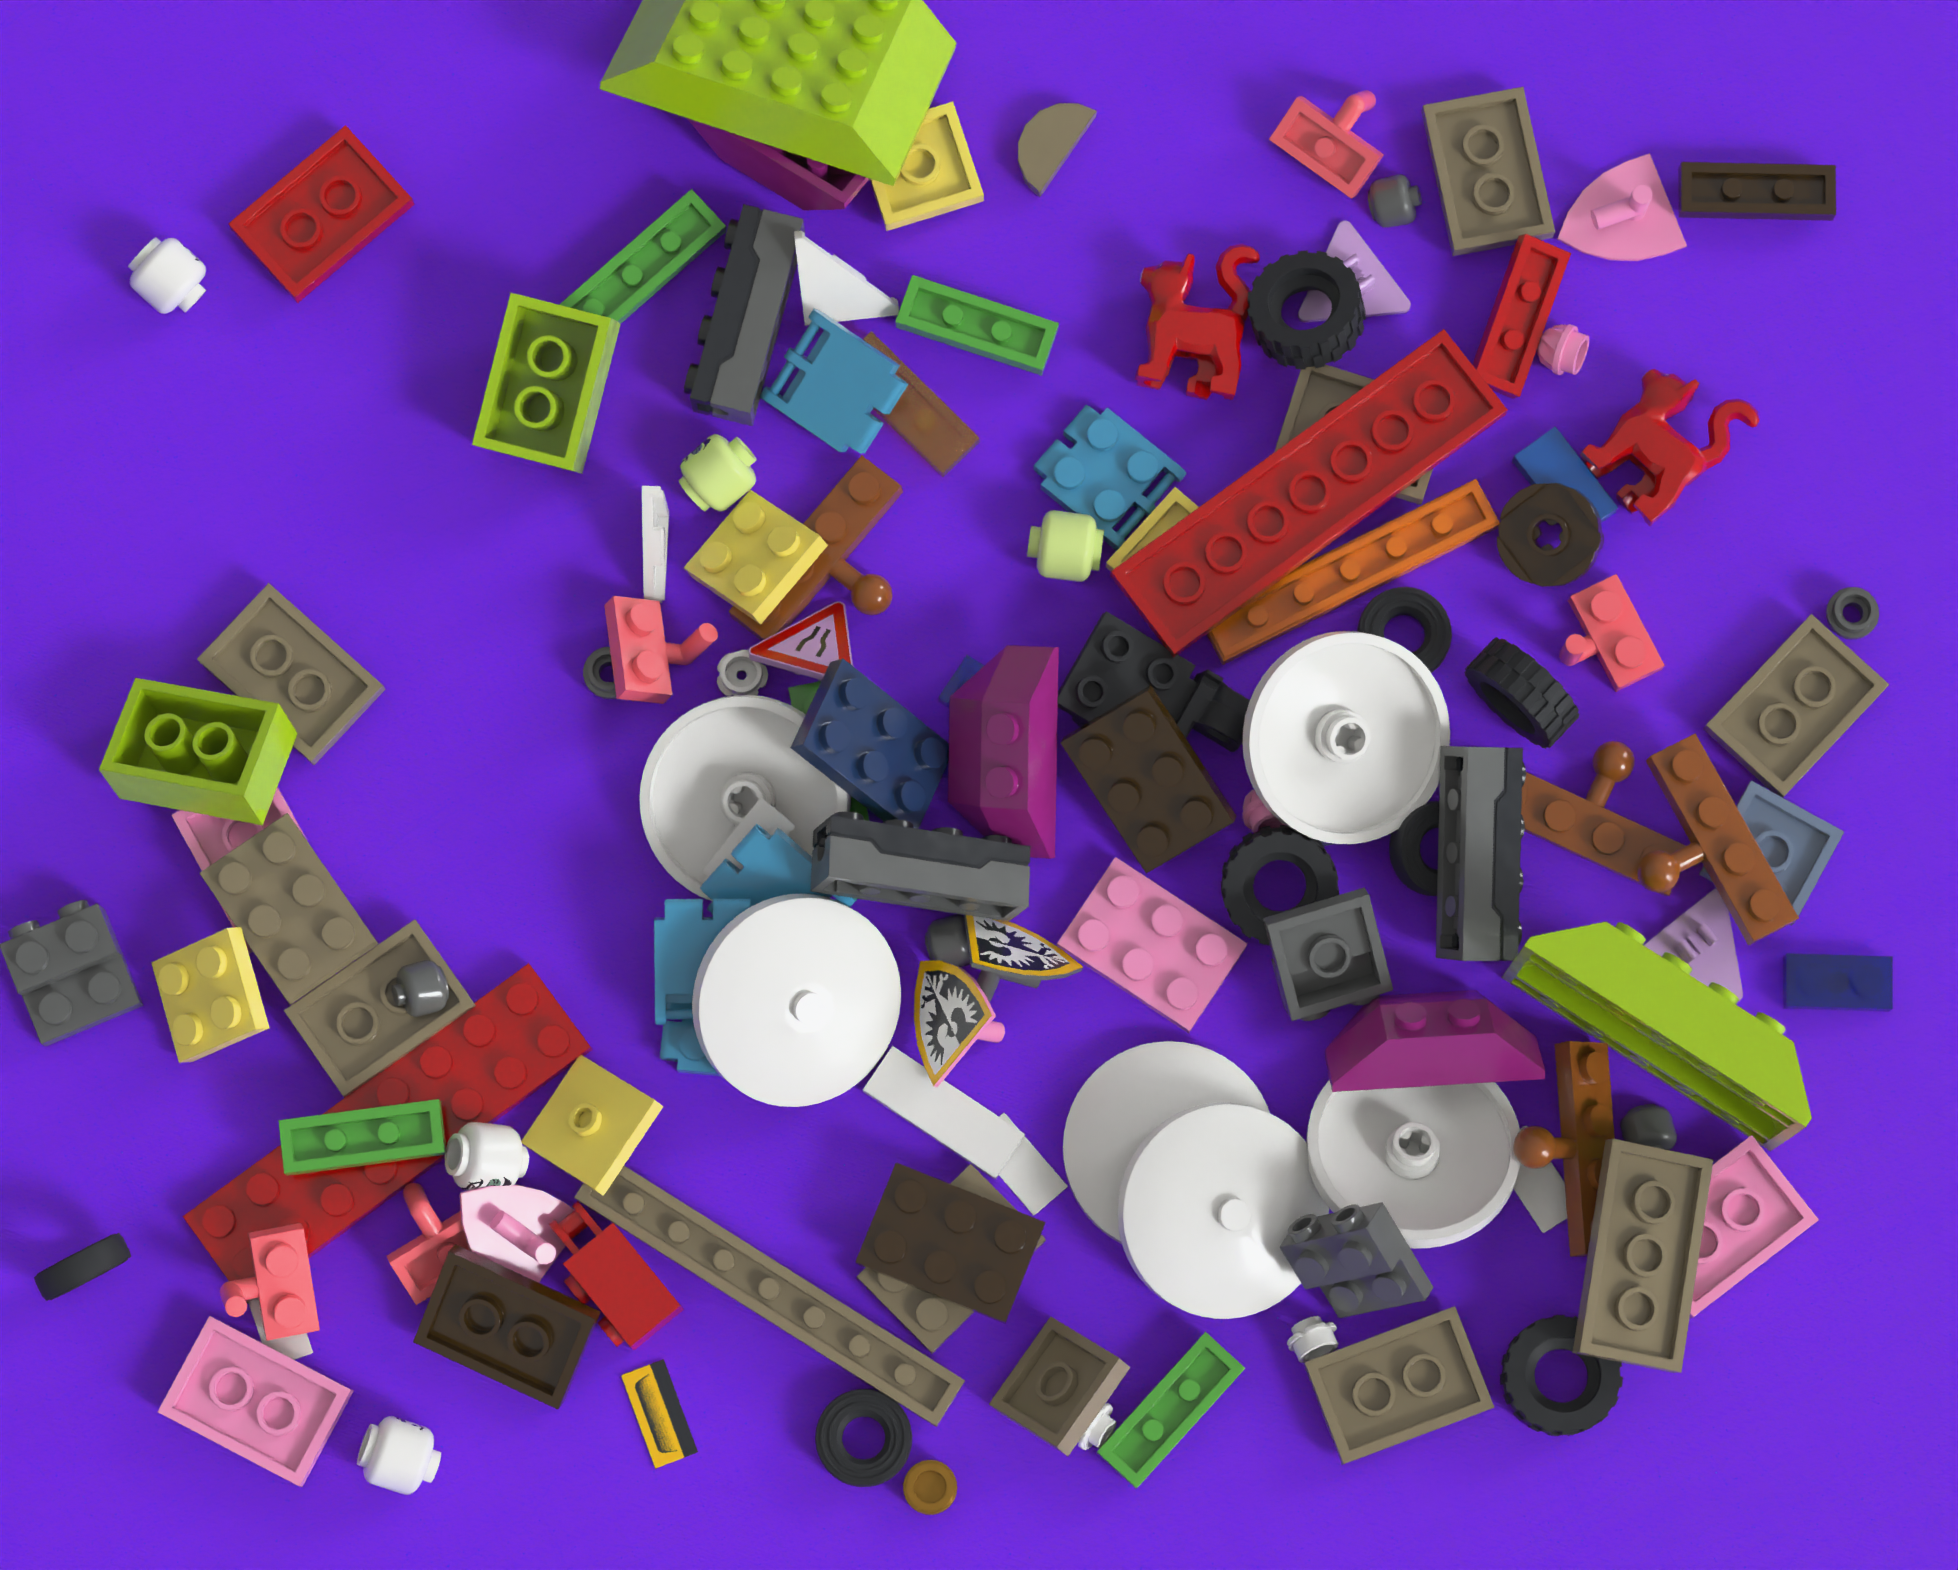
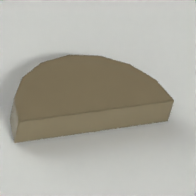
[1018,103,1097,197]

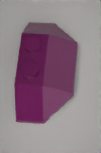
[687,118,869,210]
[948,645,1059,859]
[1325,990,1545,1092]

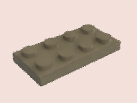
[1572,1139,1713,1373]

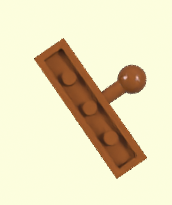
[729,455,903,641]
[1637,733,1799,946]
[1521,741,1686,897]
[1513,1041,1615,1257]

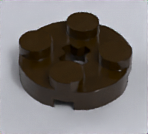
[1497,483,1604,587]

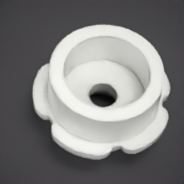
[717,650,768,696]
[1287,1316,1338,1363]
[1078,1403,1116,1450]

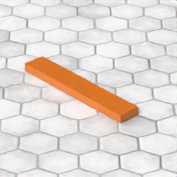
[1206,479,1500,665]

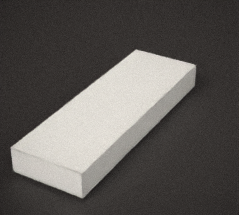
[863,1046,1025,1180]

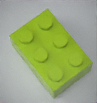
[472,293,621,474]
[99,678,298,825]

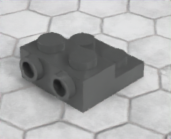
[1263,888,1393,1021]
[0,900,144,1047]
[1280,1202,1433,1318]

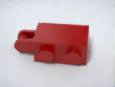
[549,1201,684,1350]

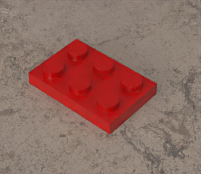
[228,125,415,303]

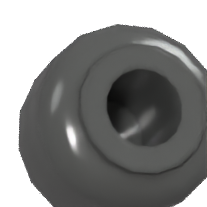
[1368,174,1422,227]
[925,914,970,967]
[392,960,449,1017]
[1620,1104,1677,1150]

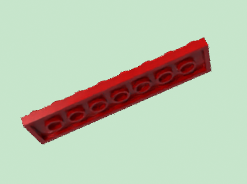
[1110,329,1508,658]
[183,963,593,1304]

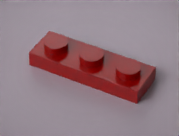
[1472,234,1571,399]

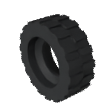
[1247,250,1366,370]
[1464,637,1580,749]
[1221,825,1339,946]
[1500,1315,1623,1436]

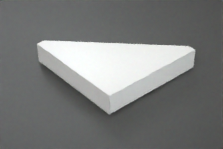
[794,231,899,325]
[642,486,669,603]

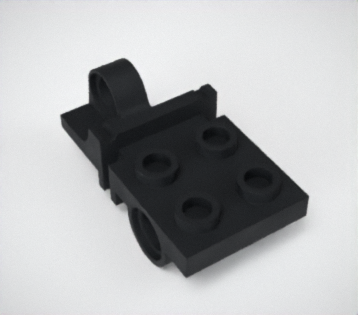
[1058,612,1250,752]

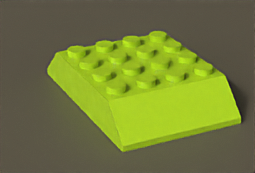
[600,0,956,186]
[1501,921,1812,1151]

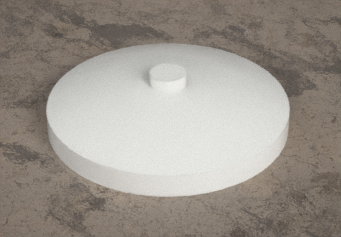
[1242,631,1450,844]
[639,695,851,901]
[692,894,901,1107]
[1063,1041,1270,1244]
[1306,1080,1520,1249]
[1117,1103,1329,1319]

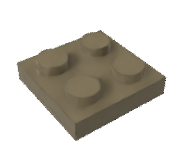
[989,1317,1130,1456]

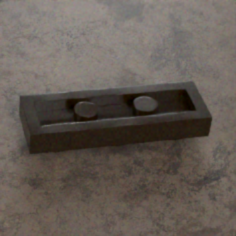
[1678,162,1836,221]

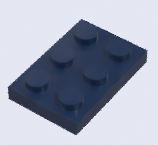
[790,658,949,829]

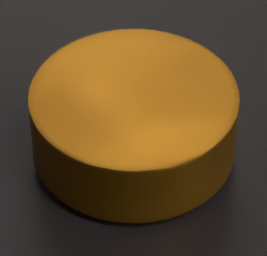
[903,1460,957,1515]

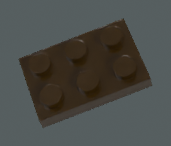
[1060,685,1237,873]
[856,1163,1045,1324]
[413,1244,601,1409]

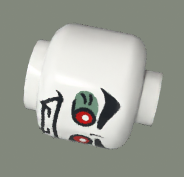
[445,1122,529,1191]

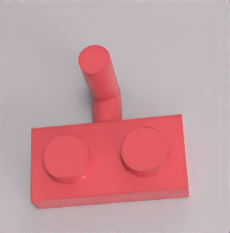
[1269,90,1384,199]
[1559,574,1665,692]
[604,596,718,704]
[387,1183,470,1305]
[220,1223,320,1341]

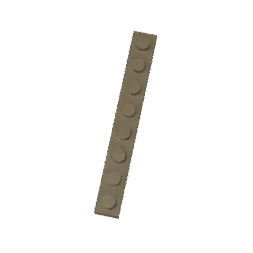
[574,1166,965,1427]

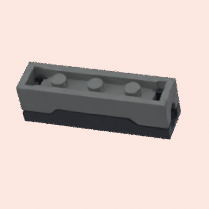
[684,204,805,426]
[1436,746,1526,961]
[811,812,1030,921]

